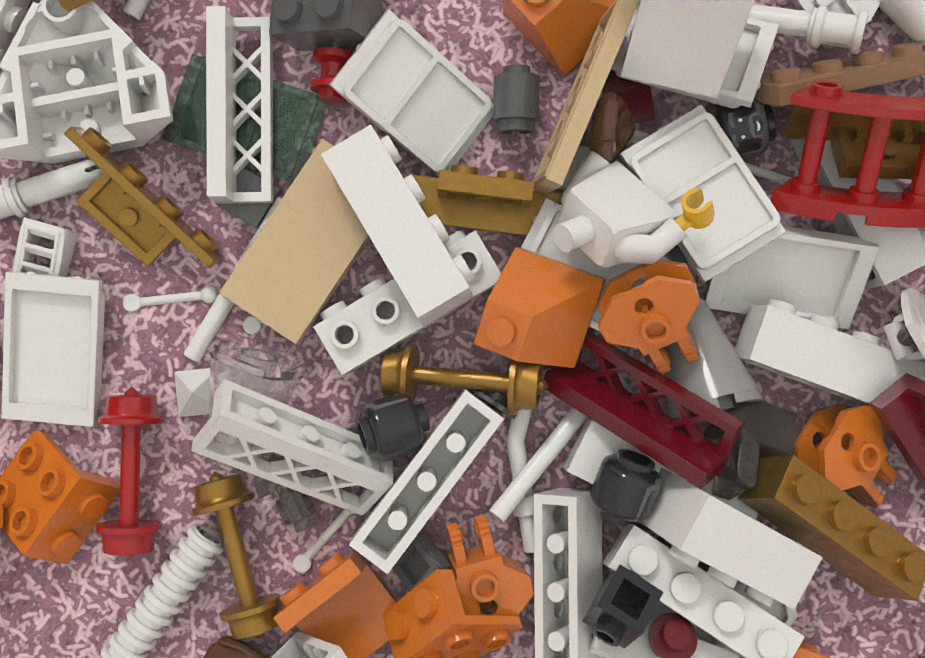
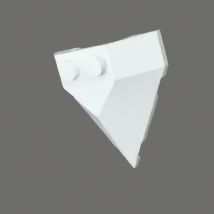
[0,0,173,164]

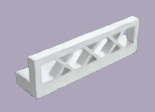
[206,6,273,204]
[191,379,393,516]

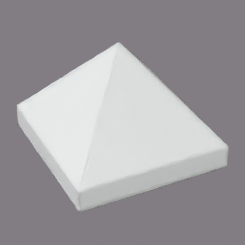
[174,367,222,417]

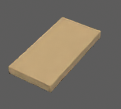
[532,0,639,195]
[219,139,370,345]

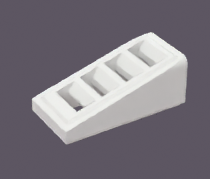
[13,217,79,277]

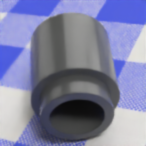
[494,64,540,134]

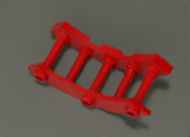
[771,81,925,228]

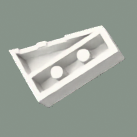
[639,468,823,610]

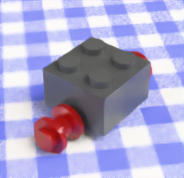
[269,0,382,104]

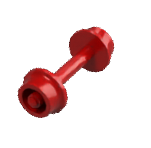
[96,387,164,560]

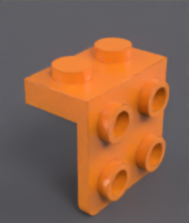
[0,430,120,564]
[273,549,398,658]
[383,569,523,658]

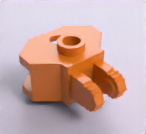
[597,259,700,374]
[792,404,898,508]
[445,514,534,616]

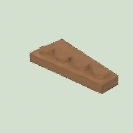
[754,42,925,107]

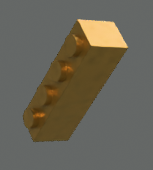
[738,455,925,601]

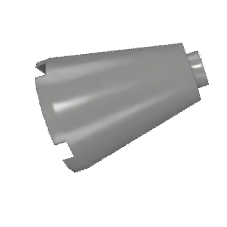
[663,299,763,418]

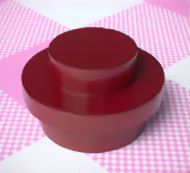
[648,612,698,658]

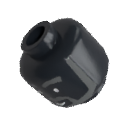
[711,98,776,159]
[356,393,430,462]
[590,449,662,526]

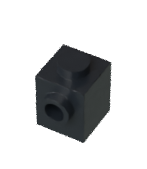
[582,564,663,649]

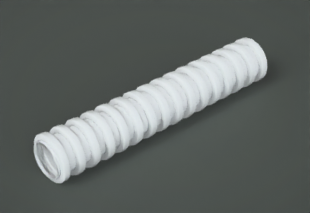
[96,525,225,658]

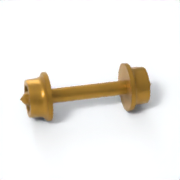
[378,344,549,415]
[191,471,281,639]

